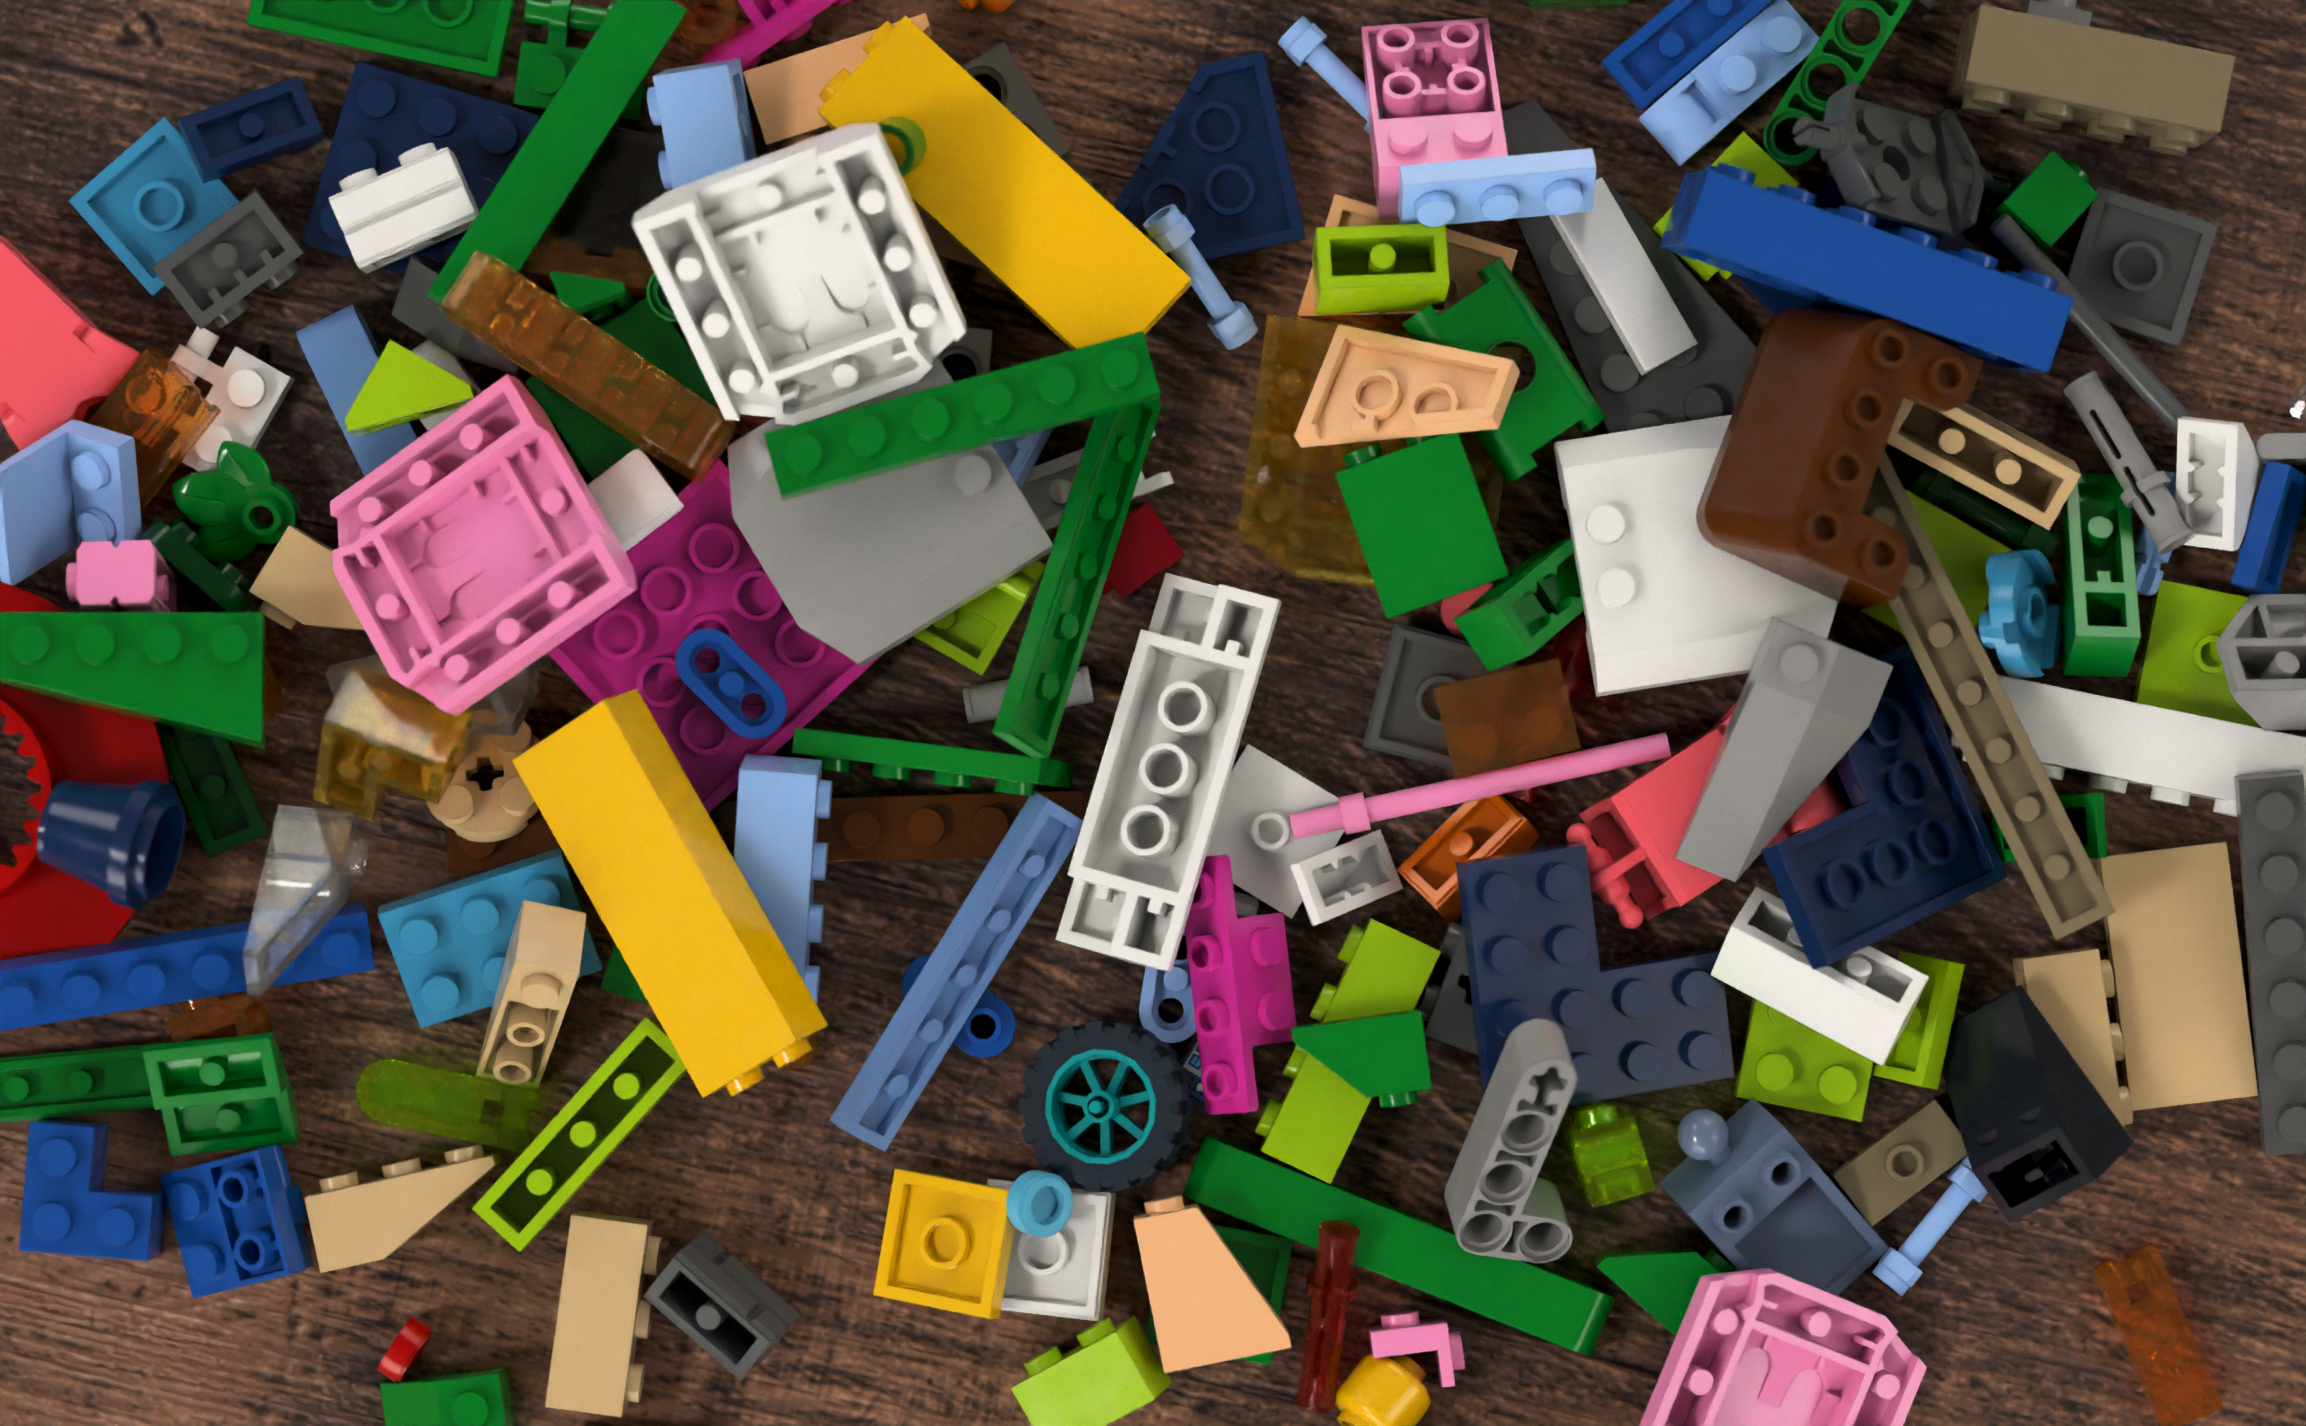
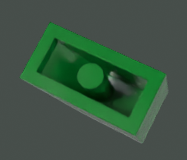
[1290,1009,1432,1107]
[1592,1246,1737,1337]
[380,1366,516,1426]

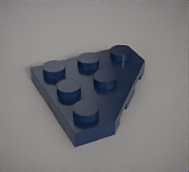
[1113,51,1306,264]

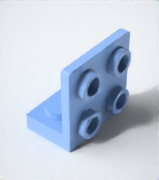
[0,419,143,586]

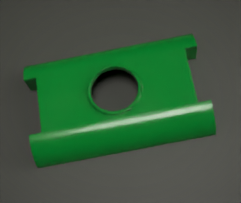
[1401,257,1607,484]

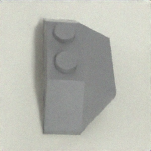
[2215,594,2306,730]

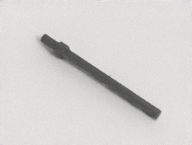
[1989,212,2193,437]

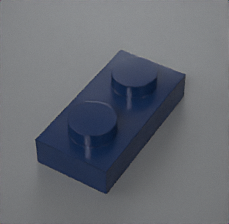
[178,76,324,184]

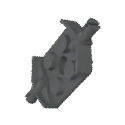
[1793,81,2011,237]

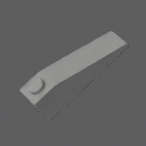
[1674,618,1893,882]

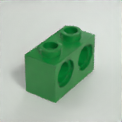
[1453,536,1584,672]

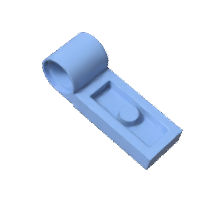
[1638,0,1819,167]

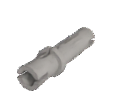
[2063,370,2196,554]

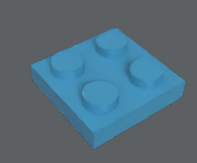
[68,117,240,299]

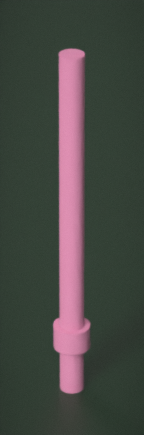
[1289,732,1671,840]

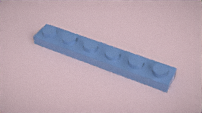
[830,791,1083,1151]

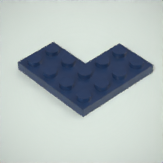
[1761,642,2008,970]
[1456,843,1735,1106]

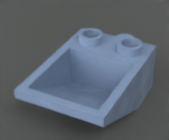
[1659,1098,1889,1296]

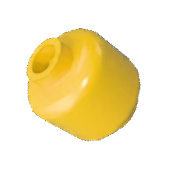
[1336,1353,1431,1426]

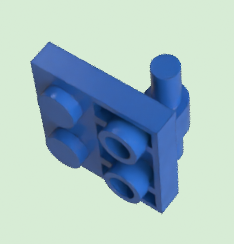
[160,1144,314,1299]

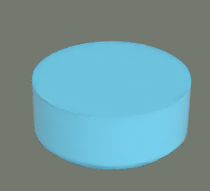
[1006,1170,1073,1237]

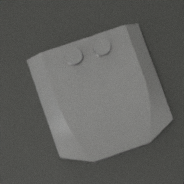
[727,356,1053,667]

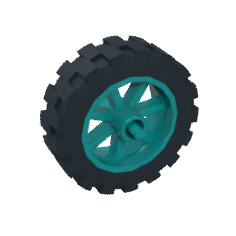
[1018,1021,1195,1192]

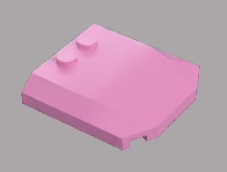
[330,374,637,716]
[1639,1268,1927,1426]

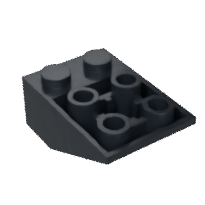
[1942,985,2134,1223]

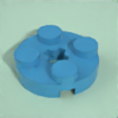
[1979,549,2062,678]

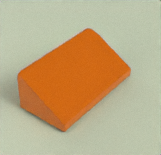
[1397,795,1539,923]

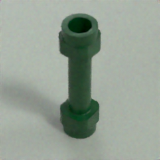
[1908,463,2061,560]

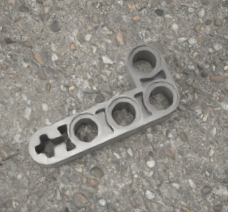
[1444,1019,1577,1263]

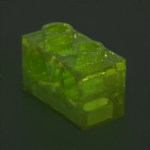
[1561,1101,1656,1208]

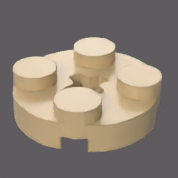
[421,714,540,842]

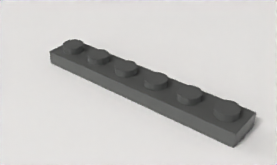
[2234,770,2306,1156]

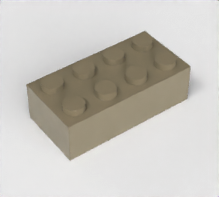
[1946,4,2236,156]

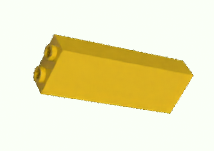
[817,15,1192,350]
[512,689,829,1098]

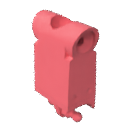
[0,235,152,451]
[1566,700,1847,929]

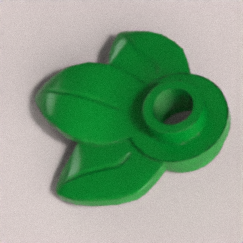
[171,441,298,562]

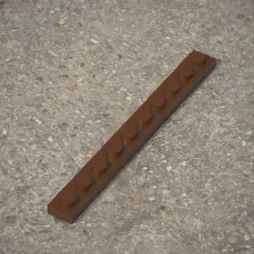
[447,791,1085,873]

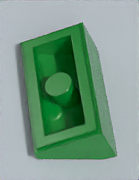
[549,271,636,335]

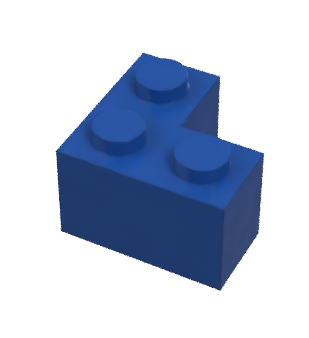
[19,1118,167,1261]

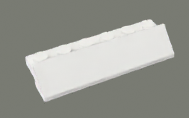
[1055,573,1282,972]

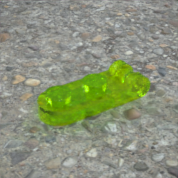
[356,1058,540,1152]

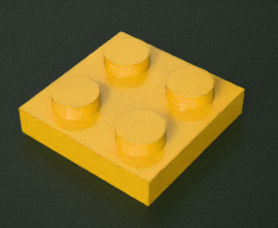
[873,1169,1015,1319]

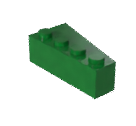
[0,612,266,750]

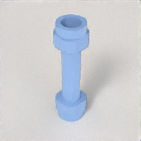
[1277,16,1383,135]
[1143,204,1258,350]
[1872,1156,1988,1296]

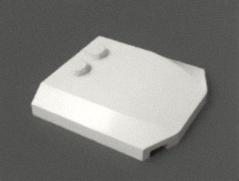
[632,123,966,425]
[1553,414,1838,697]

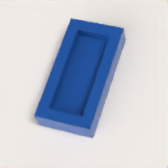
[2231,460,2306,594]

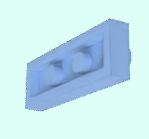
[1397,148,1597,227]

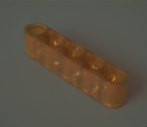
[439,251,738,483]

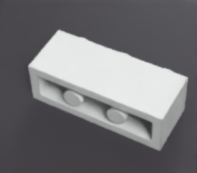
[1710,886,1929,1066]

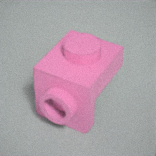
[1368,1310,1465,1388]

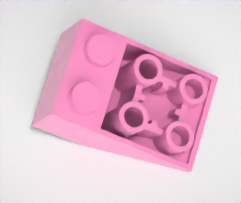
[1361,18,1508,220]

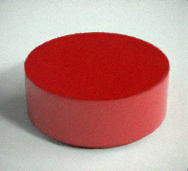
[377,1316,432,1383]

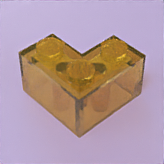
[313,665,474,822]

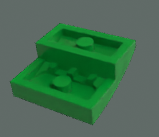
[142,1033,301,1156]

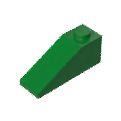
[2060,473,2141,677]

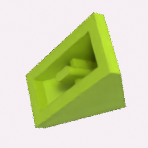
[344,340,478,437]

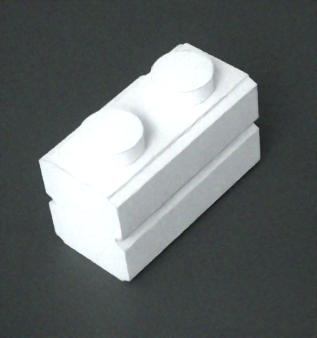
[328,143,480,274]

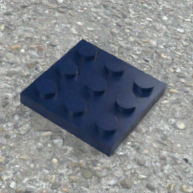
[301,60,541,275]

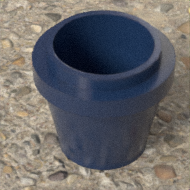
[37,779,186,910]

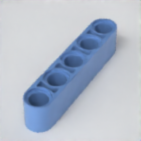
[296,303,422,477]

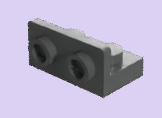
[153,189,304,330]

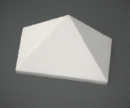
[2175,416,2265,551]
[1290,829,1403,926]

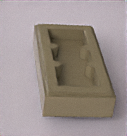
[1830,1098,1967,1227]

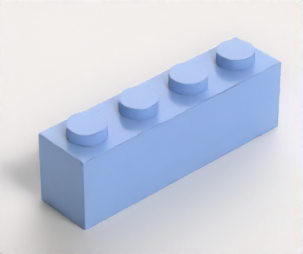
[647,58,757,189]
[734,754,833,1004]

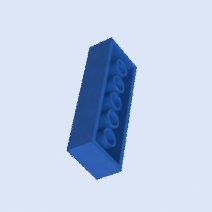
[1659,162,2074,373]

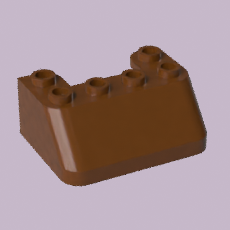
[1696,306,1984,611]

